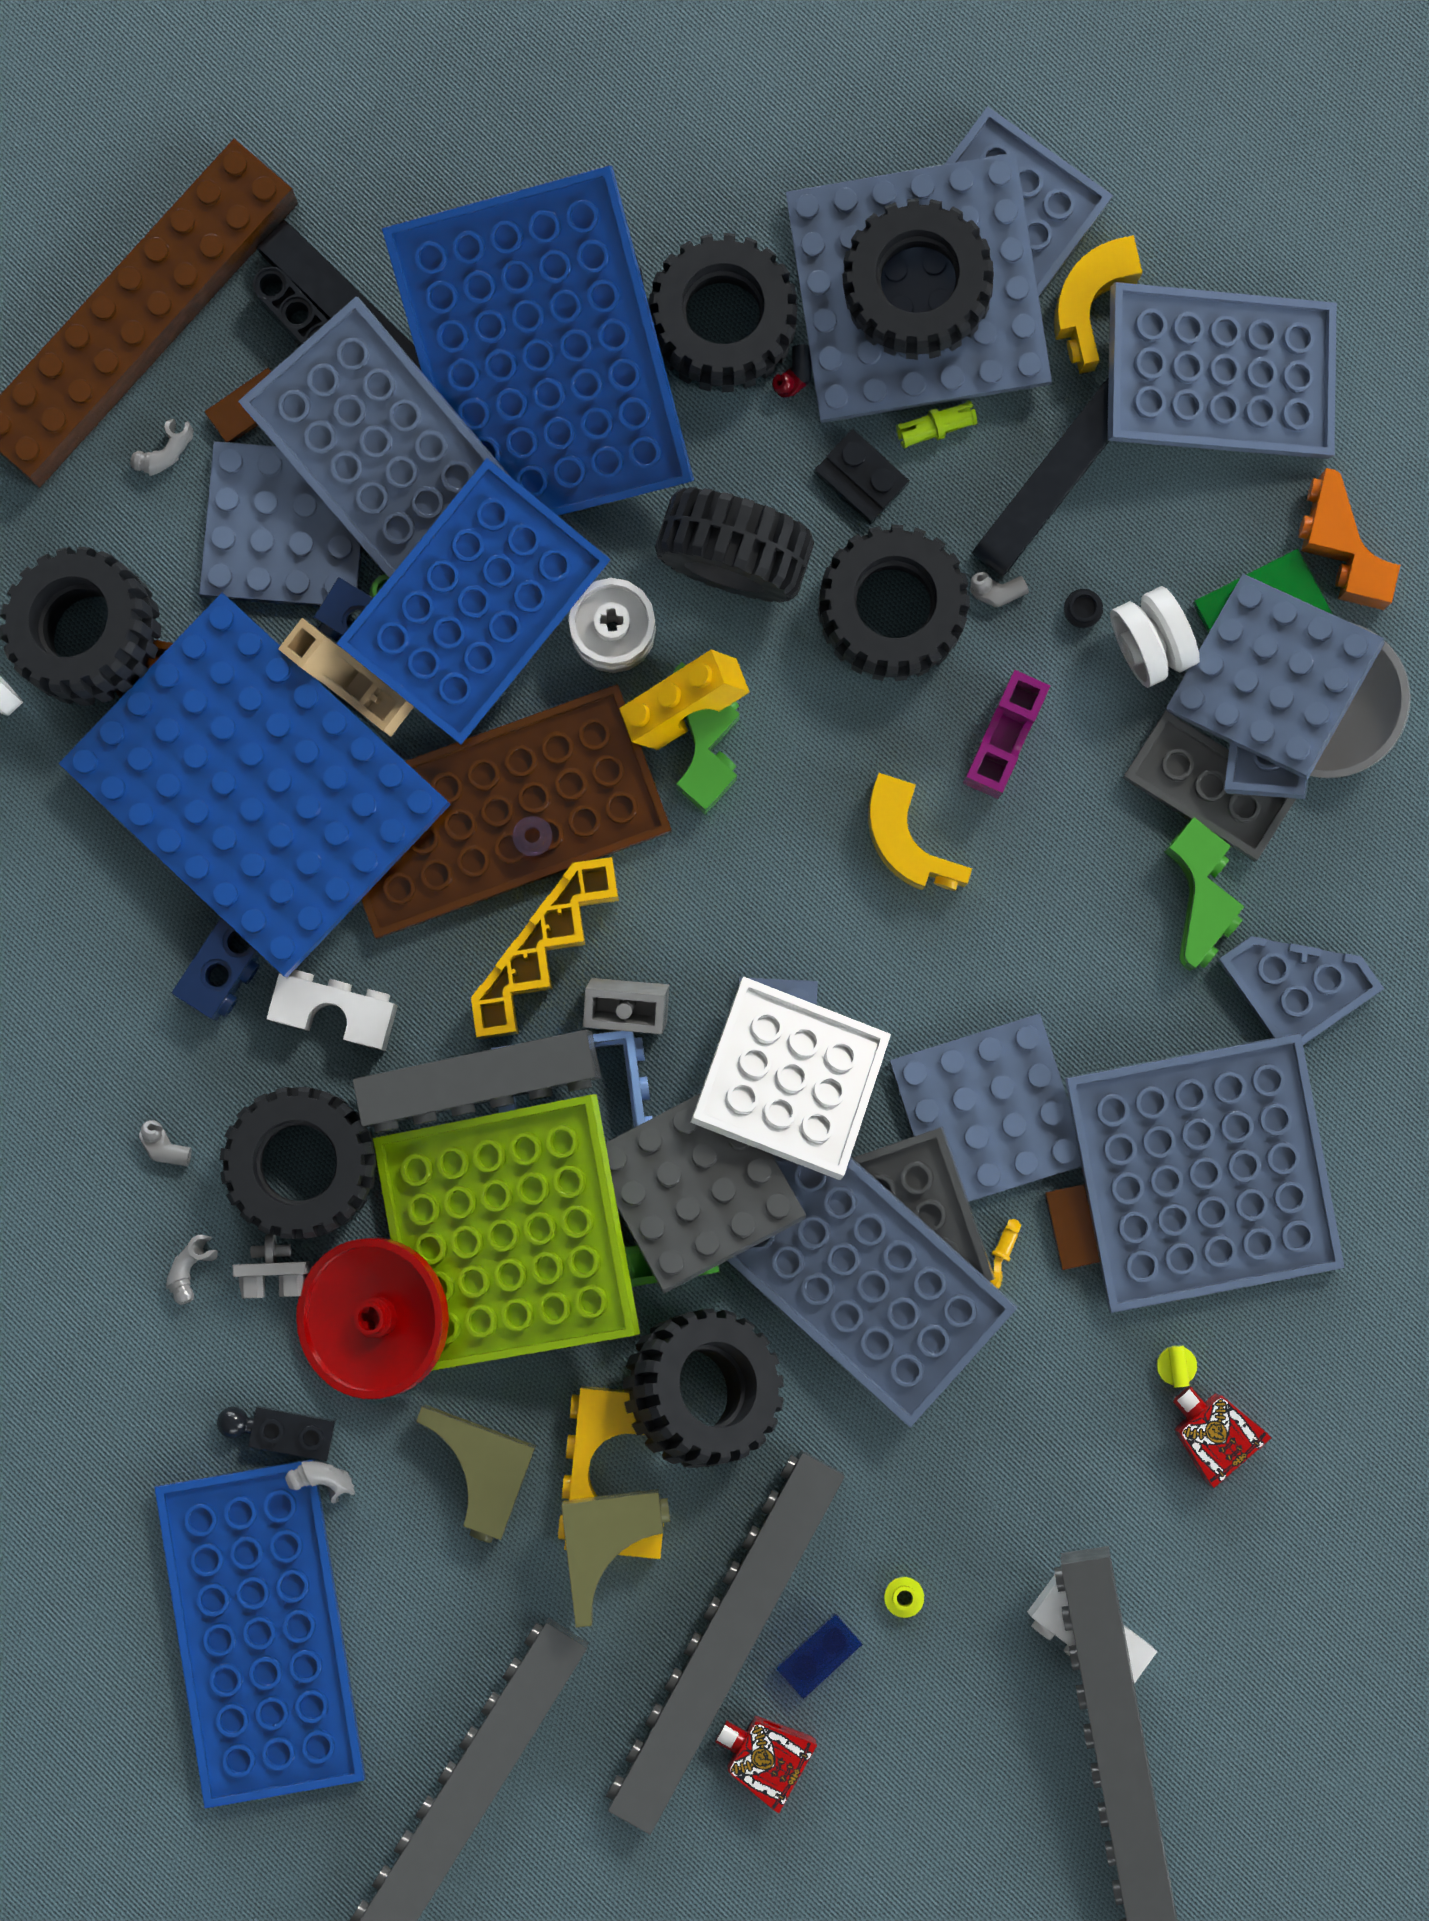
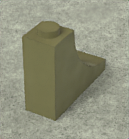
[416,1404,537,1543]
[561,1489,671,1628]

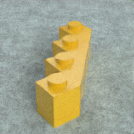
[471,857,619,1040]

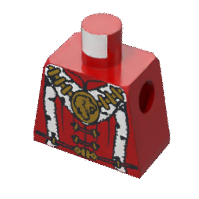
[1173,1386,1271,1488]
[715,1716,817,1813]

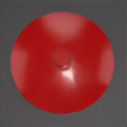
[296,1238,449,1399]

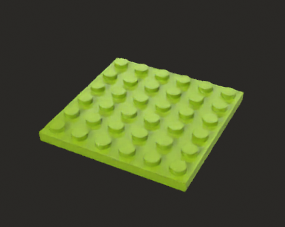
[373,1094,640,1371]

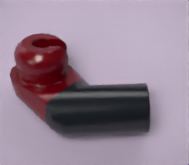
[772,344,811,397]

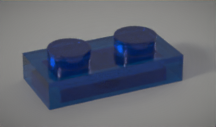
[776,1613,863,1699]

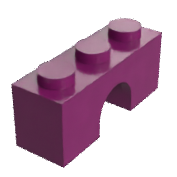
[963,670,1050,799]

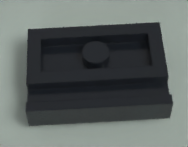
[814,428,910,524]

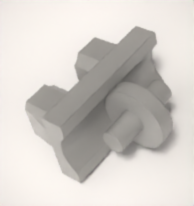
[232,1234,310,1298]

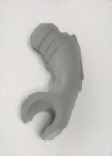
[130,419,194,476]
[166,1235,218,1305]
[285,1461,355,1504]

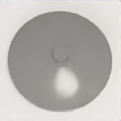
[1310,622,1411,778]

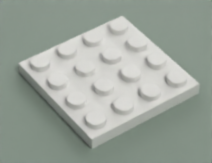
[690,977,891,1180]

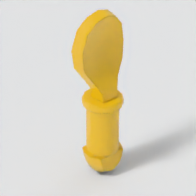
[990,1219,1021,1289]

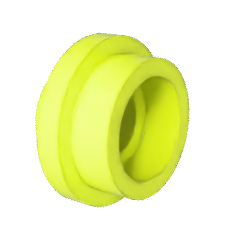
[884,1577,924,1618]

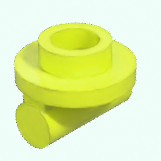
[1157,1345,1197,1388]

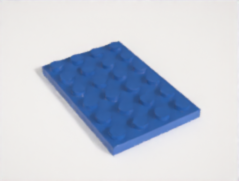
[336,458,611,744]

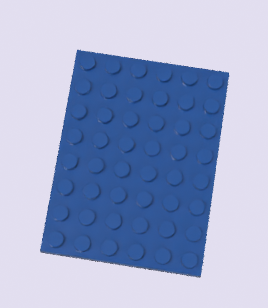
[382,165,694,516]
[58,592,451,978]

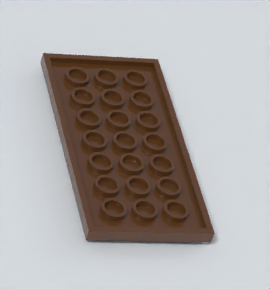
[361,684,672,939]

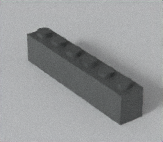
[353,1030,601,1133]

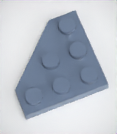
[1217,936,1384,1045]

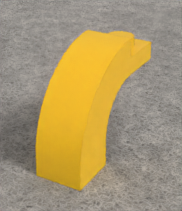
[1054,235,1143,374]
[868,773,972,891]

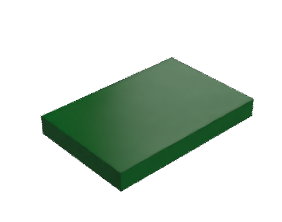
[1192,549,1333,634]

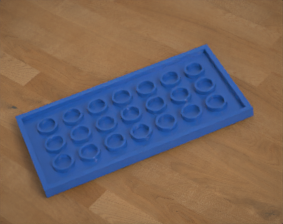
[154,1459,366,1808]

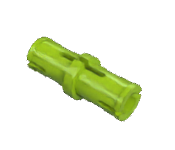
[896,400,977,449]

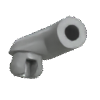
[970,572,1029,607]
[139,1120,192,1167]

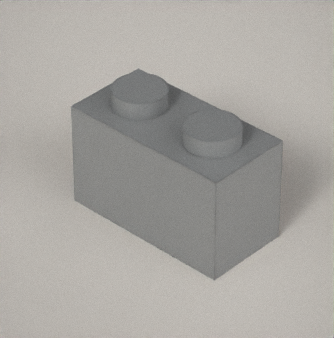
[583,978,670,1034]

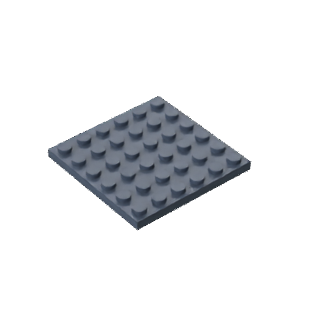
[786,152,1052,423]
[1065,1033,1345,1313]

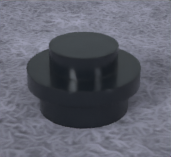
[1064,589,1103,628]

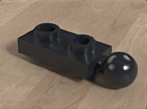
[217,1406,336,1461]

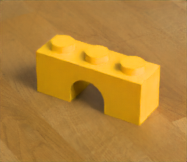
[619,649,750,750]

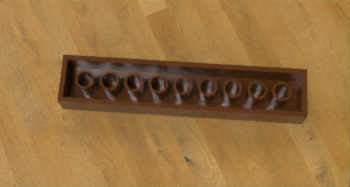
[0,138,298,488]

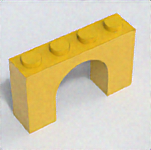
[558,1386,664,1559]

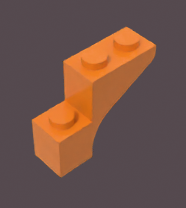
[1298,468,1400,610]

